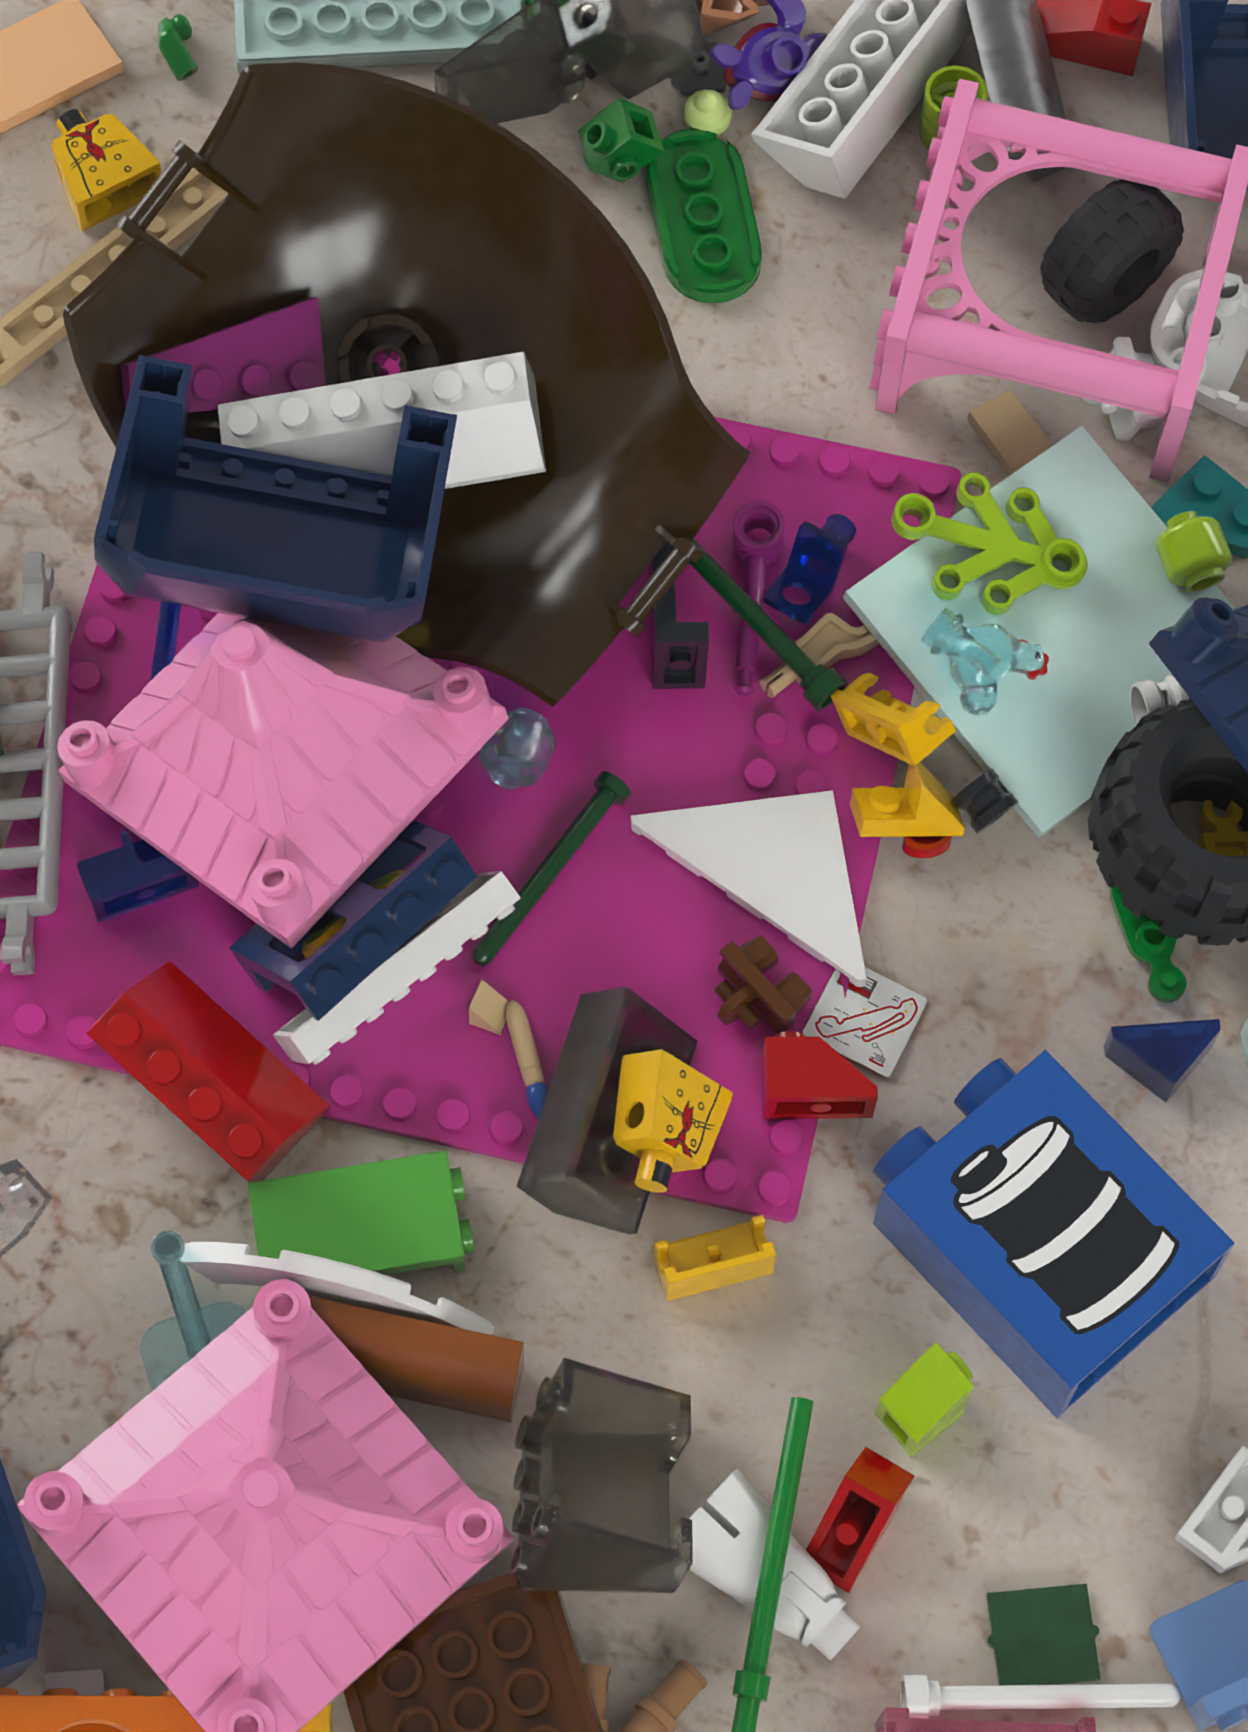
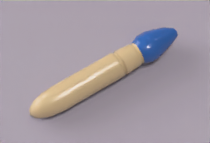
[506,1000,551,1121]

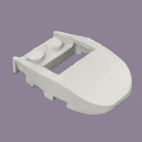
[1150,269,1248,427]

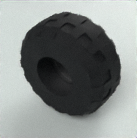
[1040,179,1184,324]

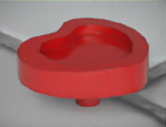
[902,836,952,858]

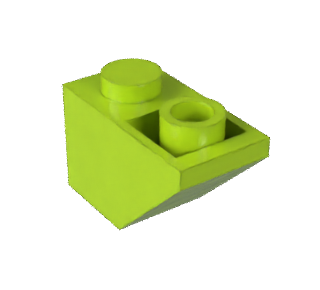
[875,1342,974,1457]

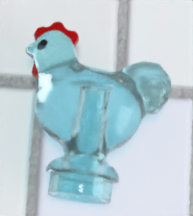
[921,607,1049,716]

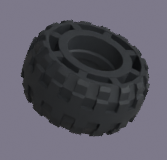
[1088,698,1248,946]

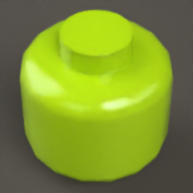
[1156,511,1232,592]

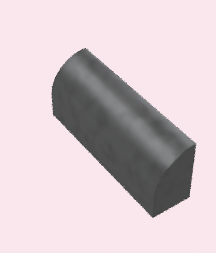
[966,0,1067,182]

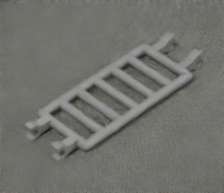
[0,552,71,976]

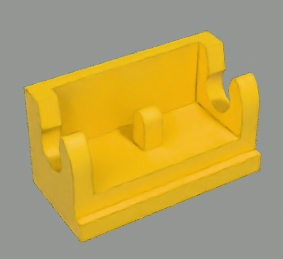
[830,673,956,766]
[651,1215,777,1302]

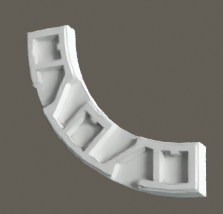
[180,1242,495,1335]

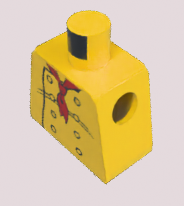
[50,109,161,232]
[613,1049,733,1193]

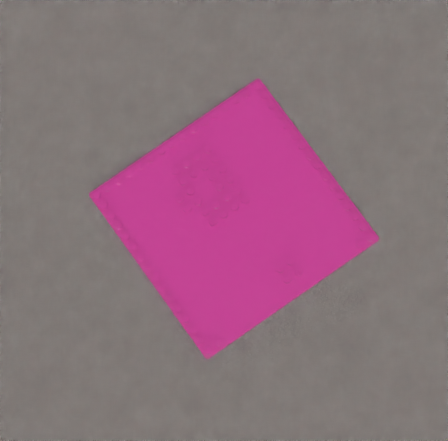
[0,357,961,1223]

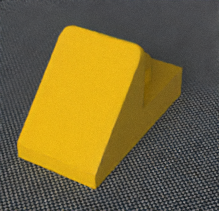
[849,762,965,837]

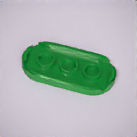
[646,128,762,303]

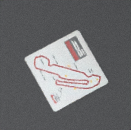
[803,967,928,1077]

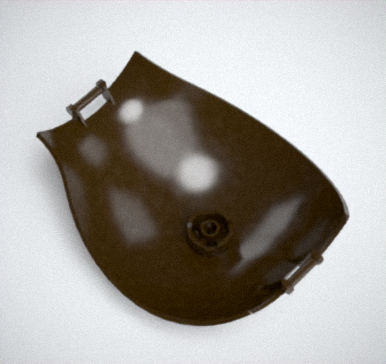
[63,62,750,707]

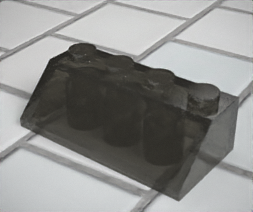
[516,986,697,1235]

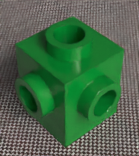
[578,98,664,183]

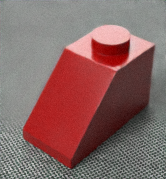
[761,1031,878,1119]
[806,1446,915,1593]

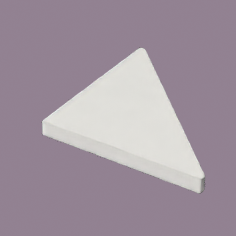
[630,790,867,987]

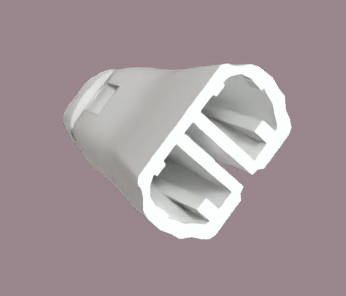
[662,1468,860,1661]

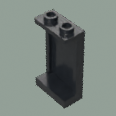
[648,541,709,689]

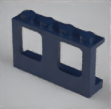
[229,820,478,1021]

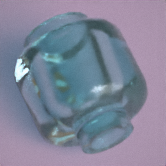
[479,708,556,789]

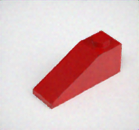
[1036,0,1152,77]

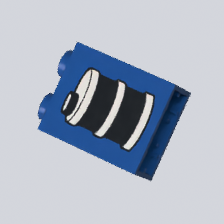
[873,1049,1235,1418]

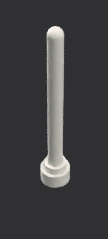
[900,1674,1181,1723]

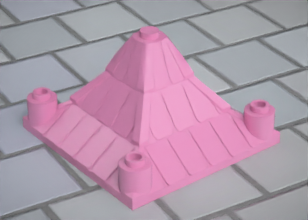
[57,613,509,949]
[16,1278,514,1732]

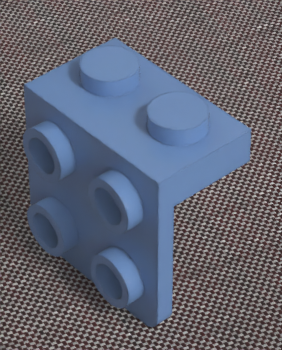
[1149,1580,1248,1732]

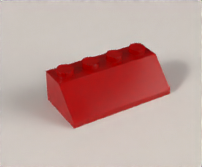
[86,961,331,1183]

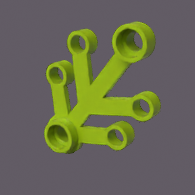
[891,472,1088,615]

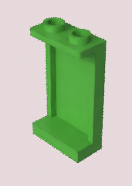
[248,1150,474,1275]

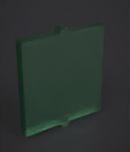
[986,1584,1101,1686]

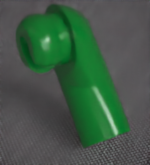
[158,14,198,81]

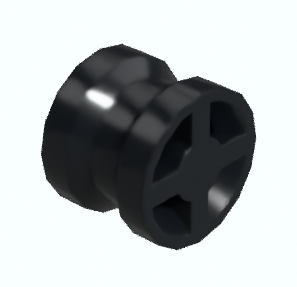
[951,768,1019,834]

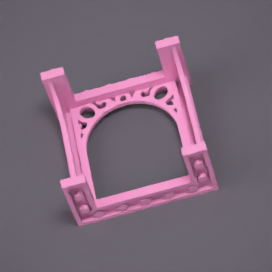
[869,78,1248,482]

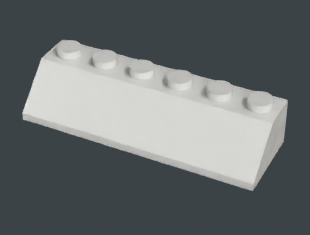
[751,0,973,199]
[218,352,546,489]

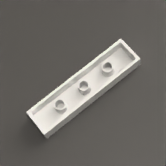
[273,871,521,1065]

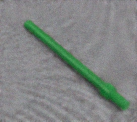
[731,1397,814,1732]

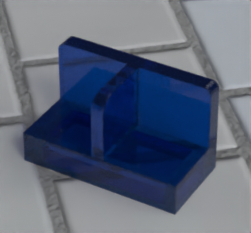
[77,830,199,922]

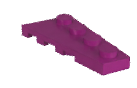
[121,297,326,412]

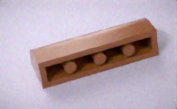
[309,1296,524,1422]

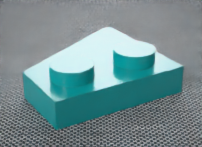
[1151,455,1248,559]

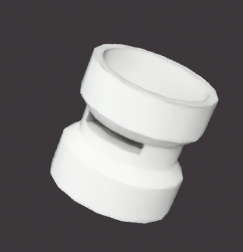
[1130,674,1190,725]

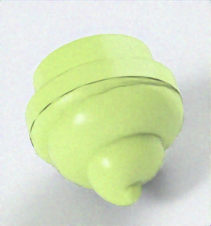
[684,89,732,137]

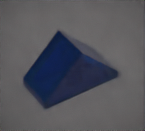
[1104,1019,1221,1103]

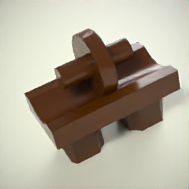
[714,935,812,1034]

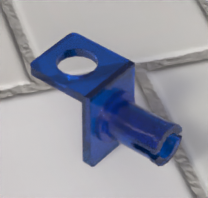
[763,514,856,624]

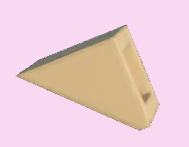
[469,979,509,1035]

